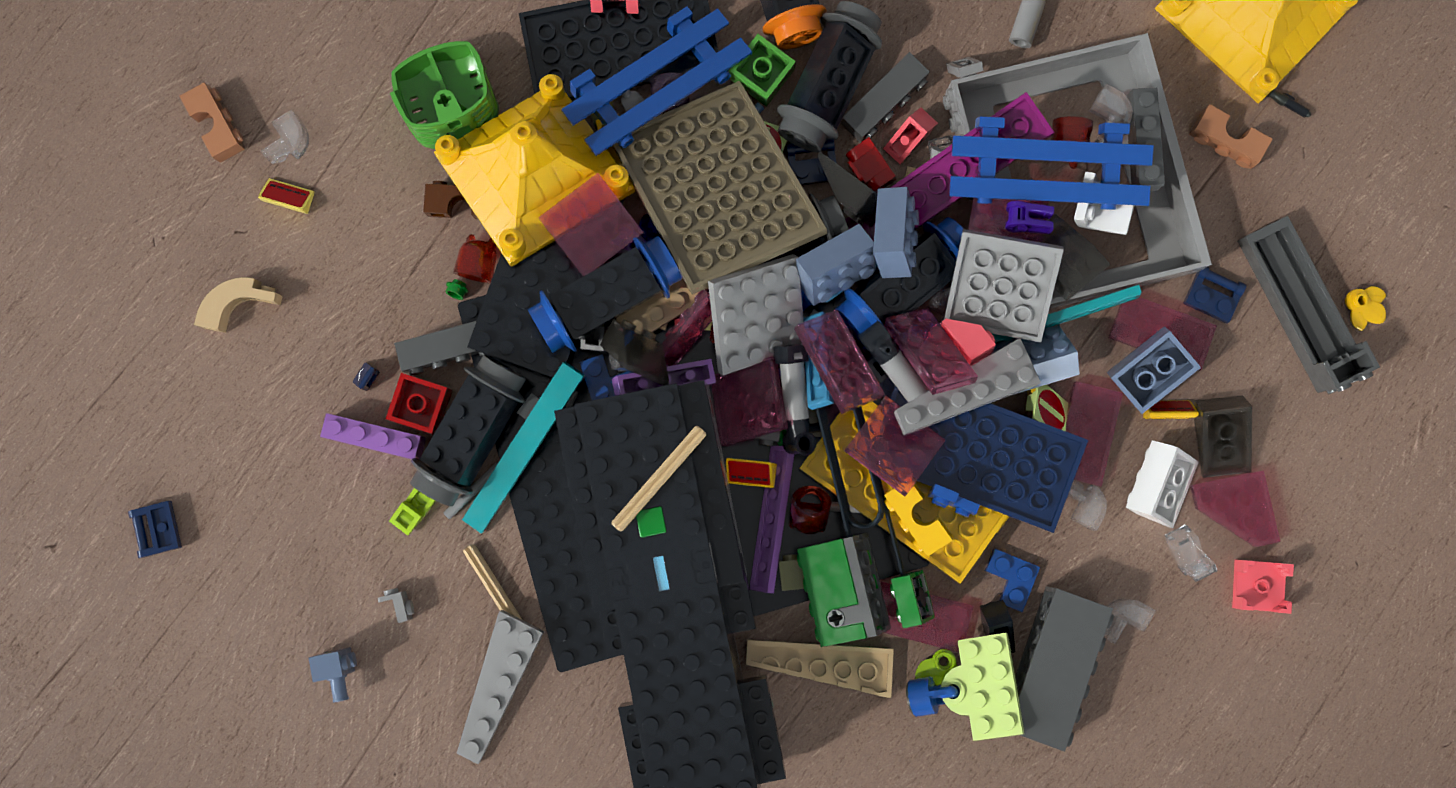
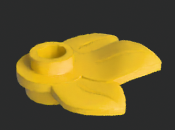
[1345,286,1386,331]

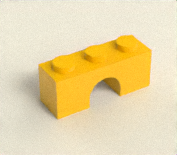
[884,476,953,557]

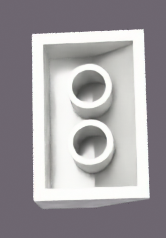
[1126,440,1199,528]

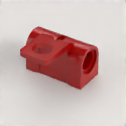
[846,137,896,194]

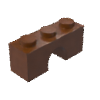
[423,181,479,220]

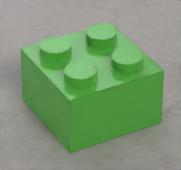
[729,34,796,107]

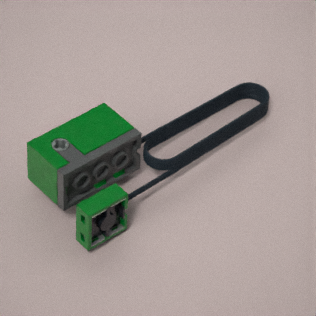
[797,368,935,647]

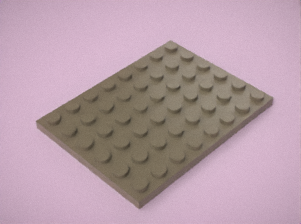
[612,81,827,295]

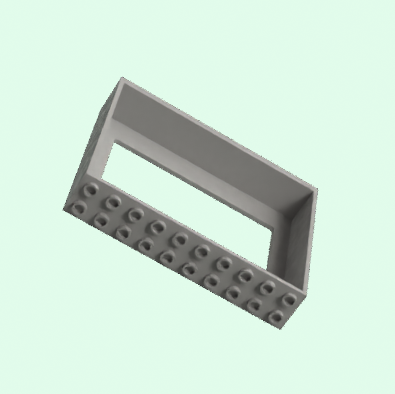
[943,33,1212,309]

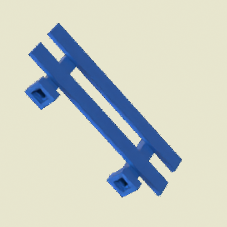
[561,6,752,156]
[949,116,1154,210]

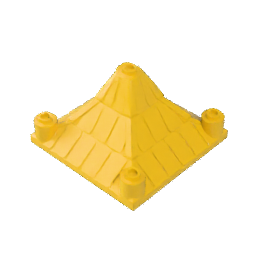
[1155,0,1358,104]
[434,74,635,267]

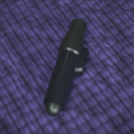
[1268,90,1311,118]

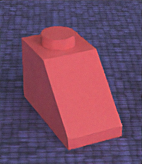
[883,108,938,164]
[940,318,996,368]

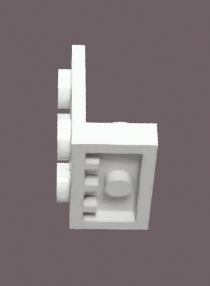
[1074,172,1134,235]

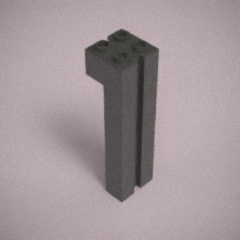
[1237,216,1380,394]

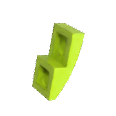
[389,488,436,535]

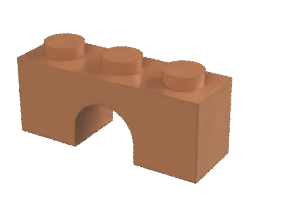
[179,82,245,163]
[1189,104,1272,169]

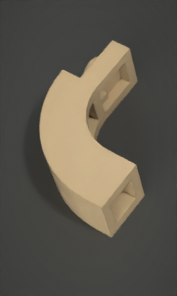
[194,278,283,333]

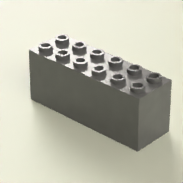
[1015,586,1114,752]

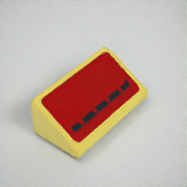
[258,178,315,214]

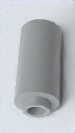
[1009,0,1046,48]

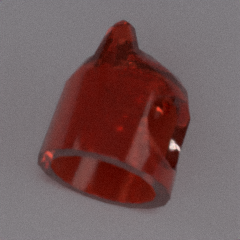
[1051,116,1093,169]
[453,234,497,283]
[789,486,832,534]

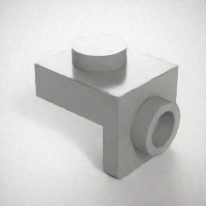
[378,588,414,623]

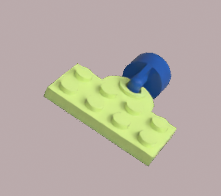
[906,633,1025,741]

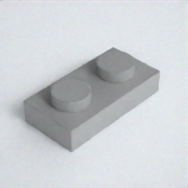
[946,57,984,78]

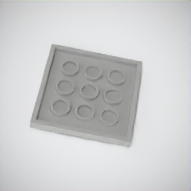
[944,229,1064,342]
[708,254,804,375]

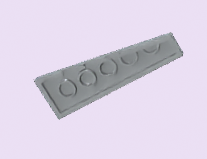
[894,338,1041,435]
[457,610,544,764]

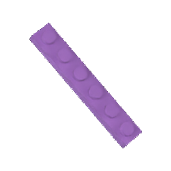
[749,446,794,594]

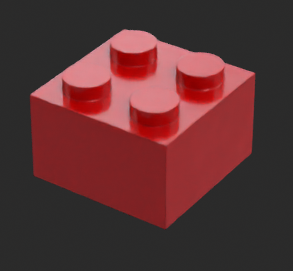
[386,373,452,434]

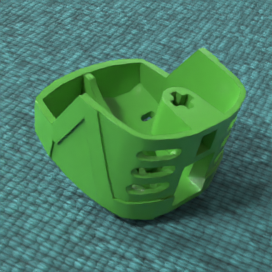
[390,41,499,149]

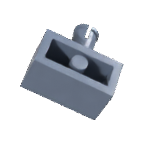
[309,647,357,703]

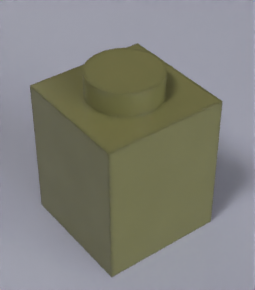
[778,554,804,591]

